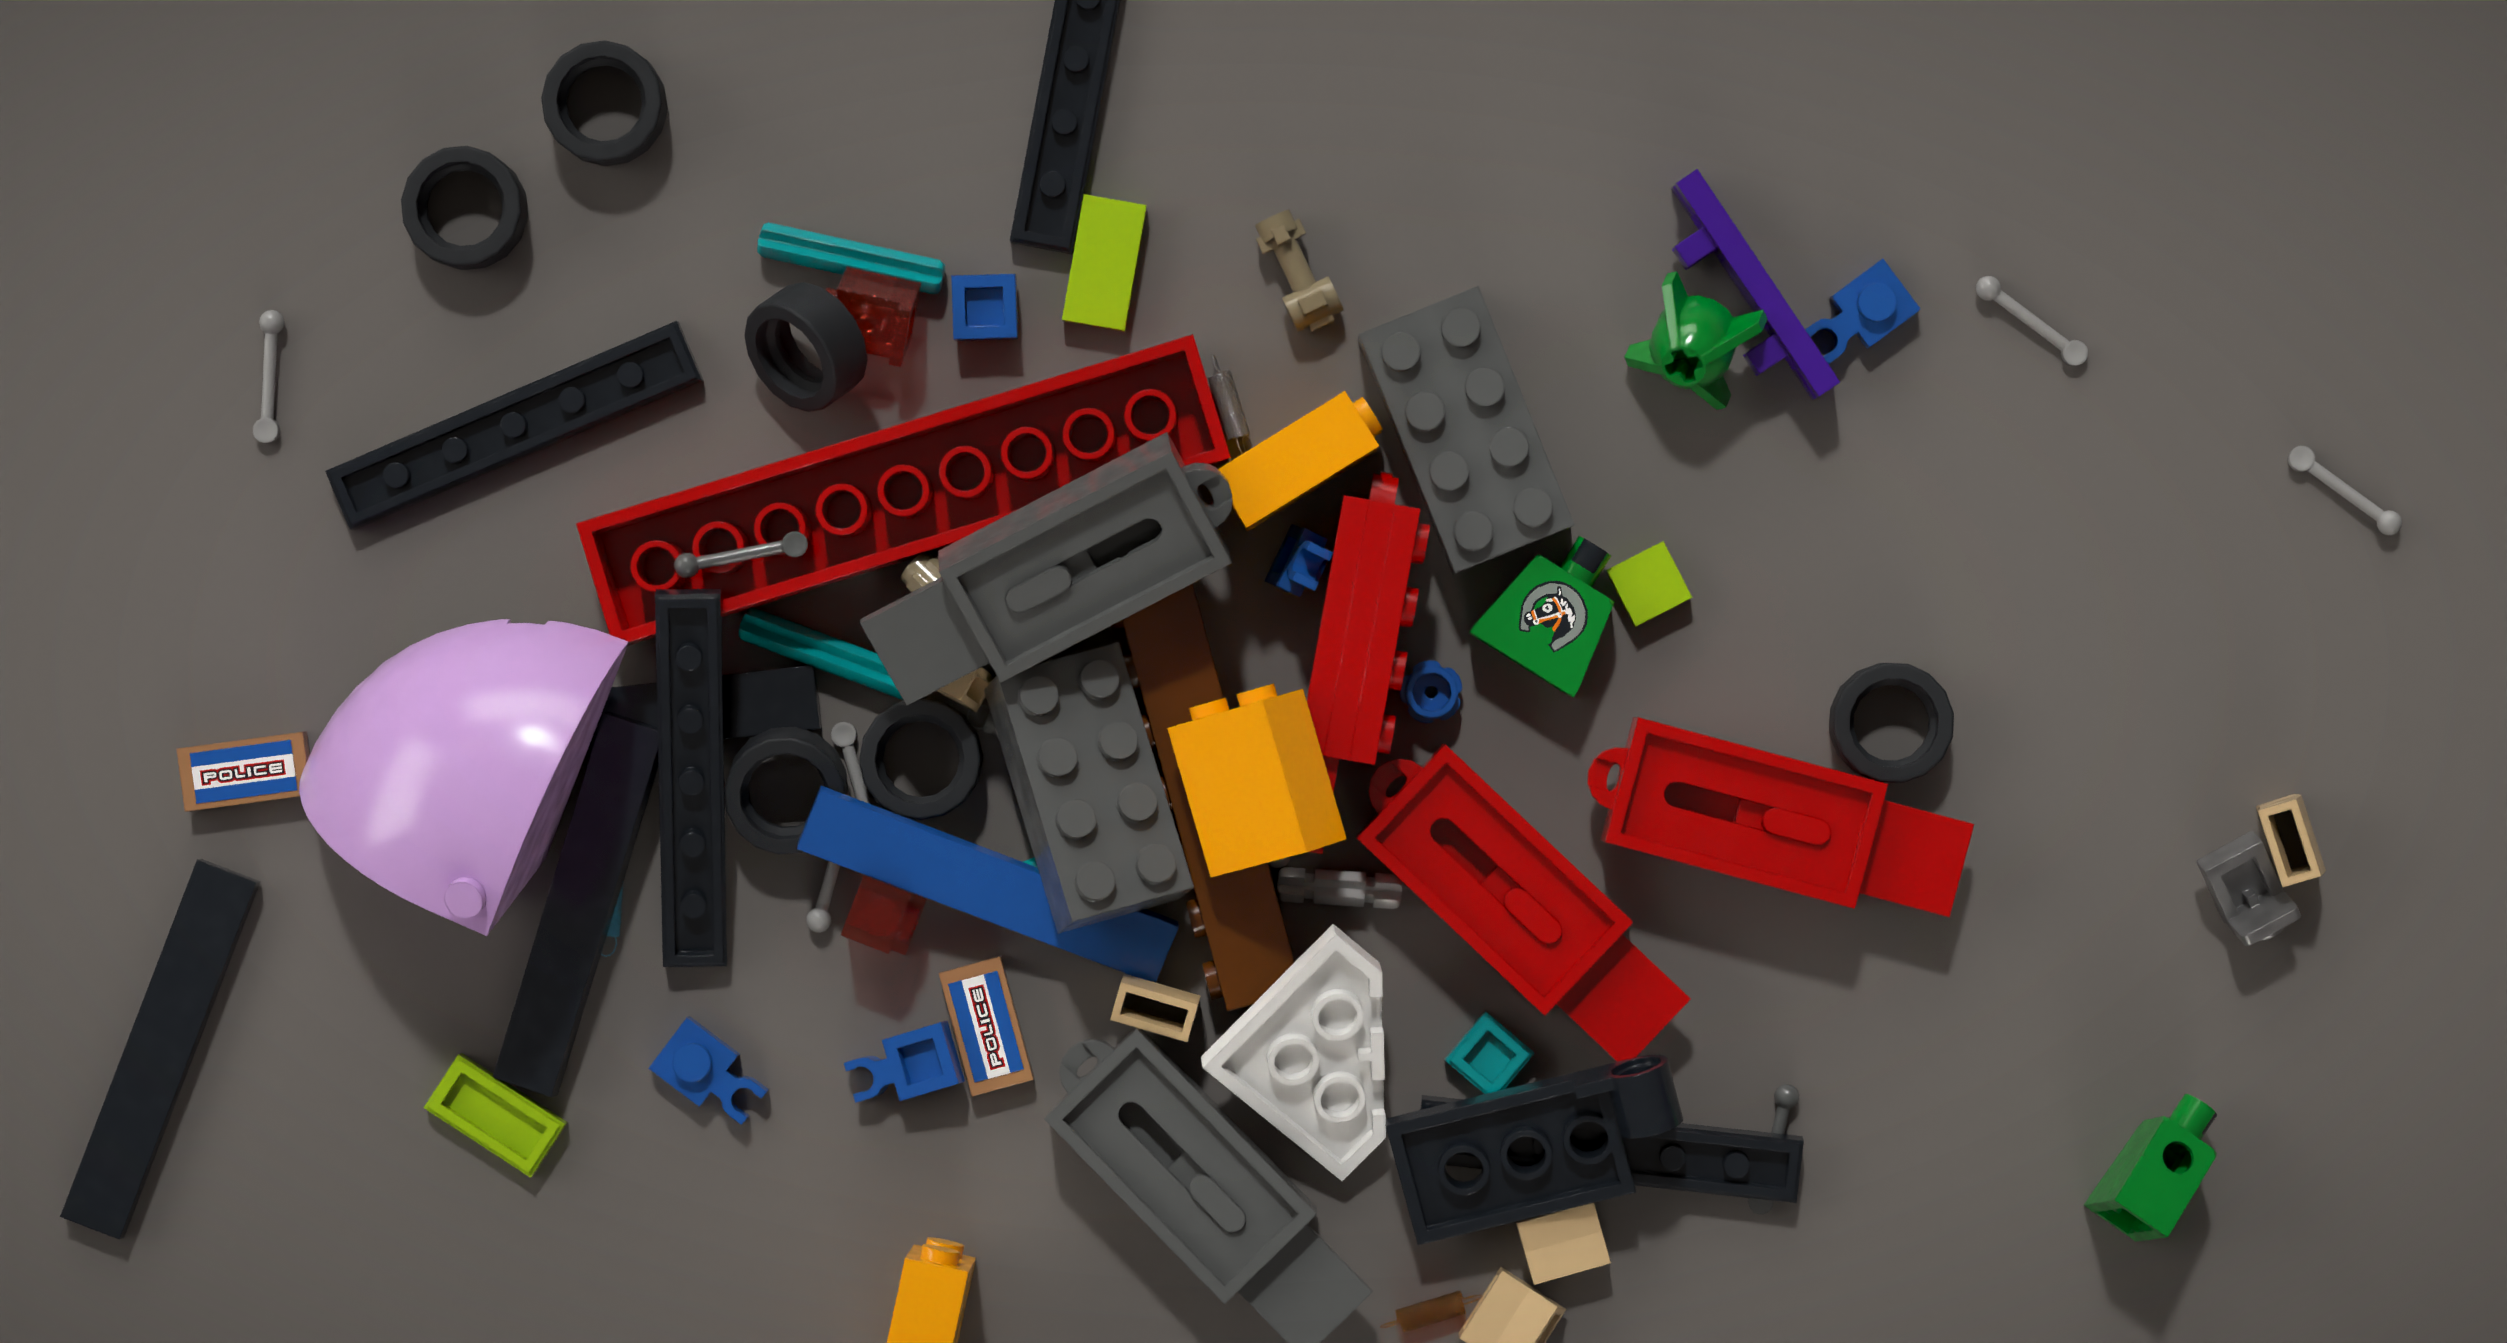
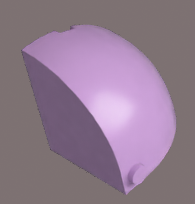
[299,619,629,936]

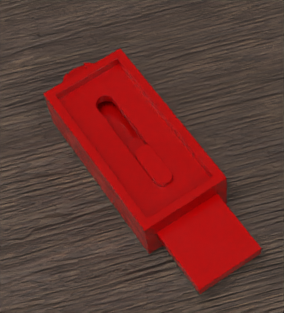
[1306,472,1430,854]
[1587,717,1974,917]
[1356,743,1691,1062]

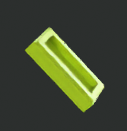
[1062,194,1147,332]
[424,1053,568,1177]

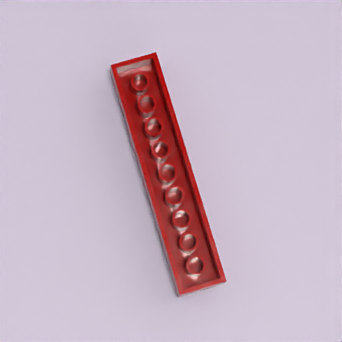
[576,334,1232,646]

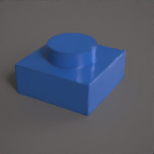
[951,274,1018,341]

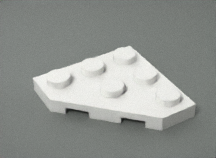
[1201,924,1386,1181]

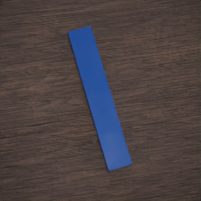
[797,786,1179,983]

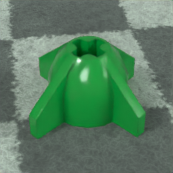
[1624,271,1767,410]

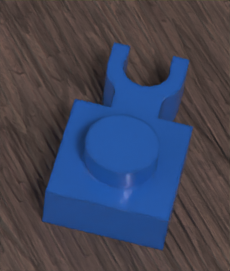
[1805,258,1921,364]
[1264,524,1333,597]
[648,1016,769,1125]
[844,1020,965,1103]

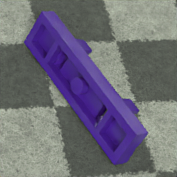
[1671,169,1840,400]

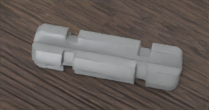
[1277,867,1402,909]

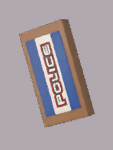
[176,731,310,812]
[939,956,1034,1096]

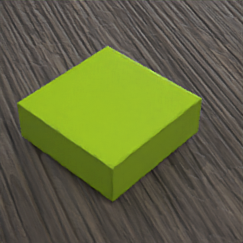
[1605,541,1692,627]

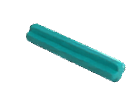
[757,222,945,295]
[738,607,903,700]

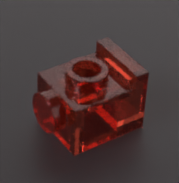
[826,266,921,367]
[841,875,928,955]

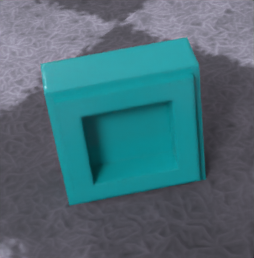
[1444,1011,1535,1094]

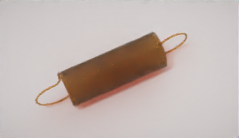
[1380,1290,1482,1333]

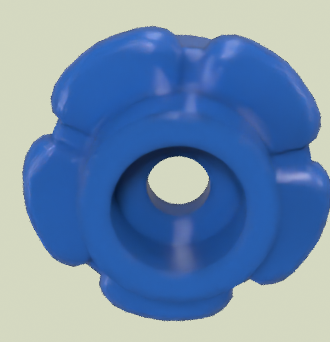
[1399,660,1462,723]

